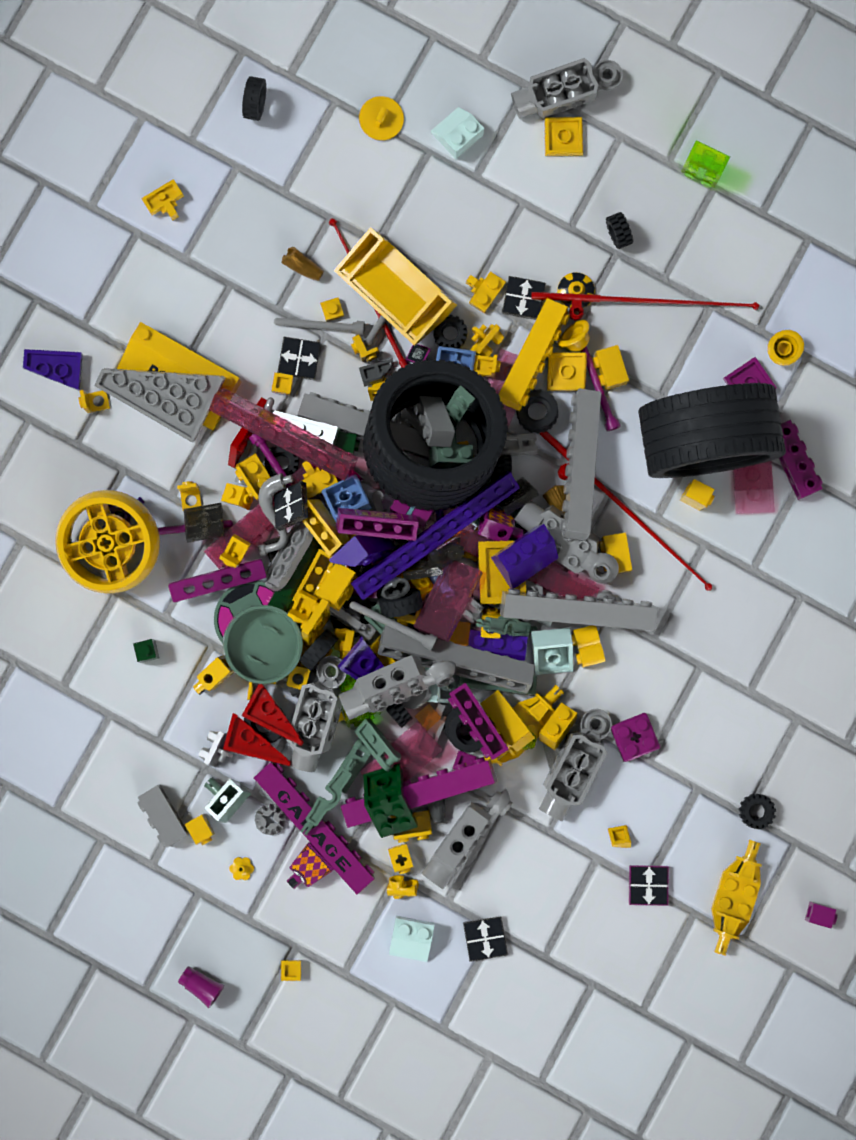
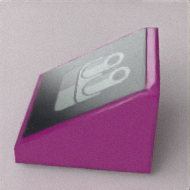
[406,344,431,363]

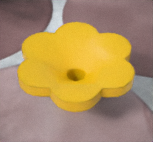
[229,857,254,880]

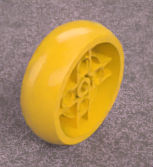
[55,490,160,594]

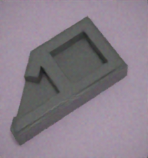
[359,358,394,387]

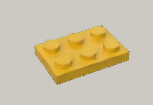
[300,598,330,648]

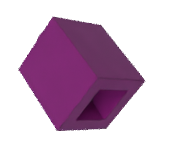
[805,902,838,929]

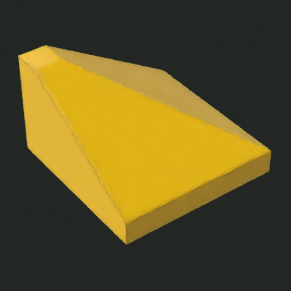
[608,825,631,848]

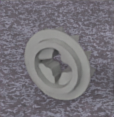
[255,804,286,835]

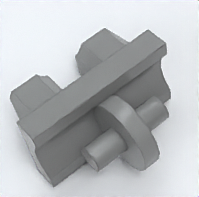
[199,731,233,767]

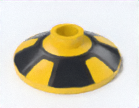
[557,272,595,309]

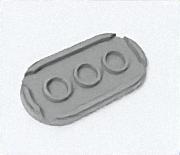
[265,521,313,591]

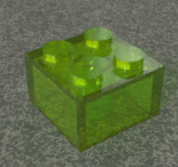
[681,140,731,188]

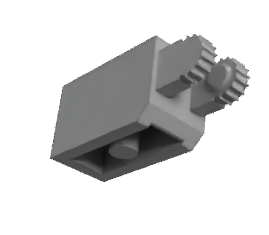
[447,590,484,623]

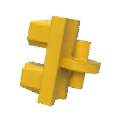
[470,324,505,356]

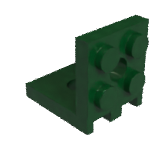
[363,763,418,838]

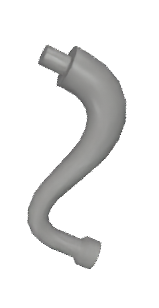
[258,473,294,556]

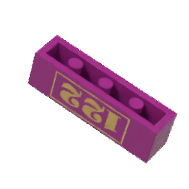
[336,507,419,541]

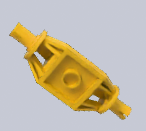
[484,685,564,767]
[711,840,762,956]

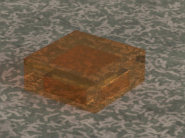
[414,704,441,731]

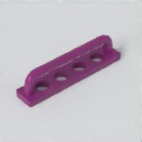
[168,559,266,602]

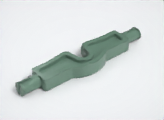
[476,616,538,636]
[300,758,357,836]

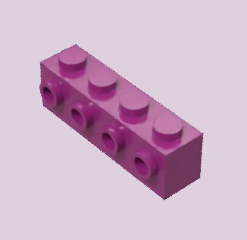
[779,419,823,500]
[448,683,509,760]

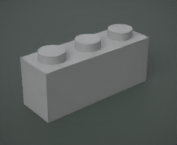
[414,396,455,447]
[137,785,190,848]

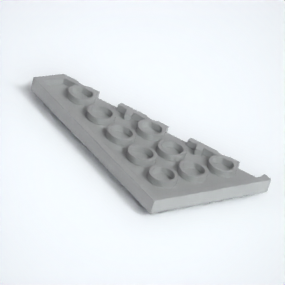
[94,368,226,443]

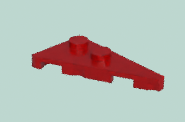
[228,397,267,468]
[241,684,304,746]
[223,713,291,767]

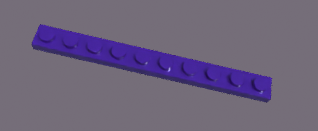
[351,471,520,600]

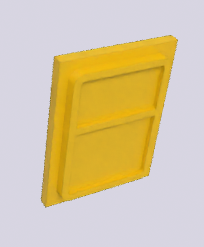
[478,540,526,605]

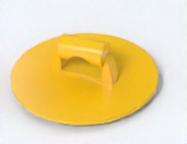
[359,96,404,140]

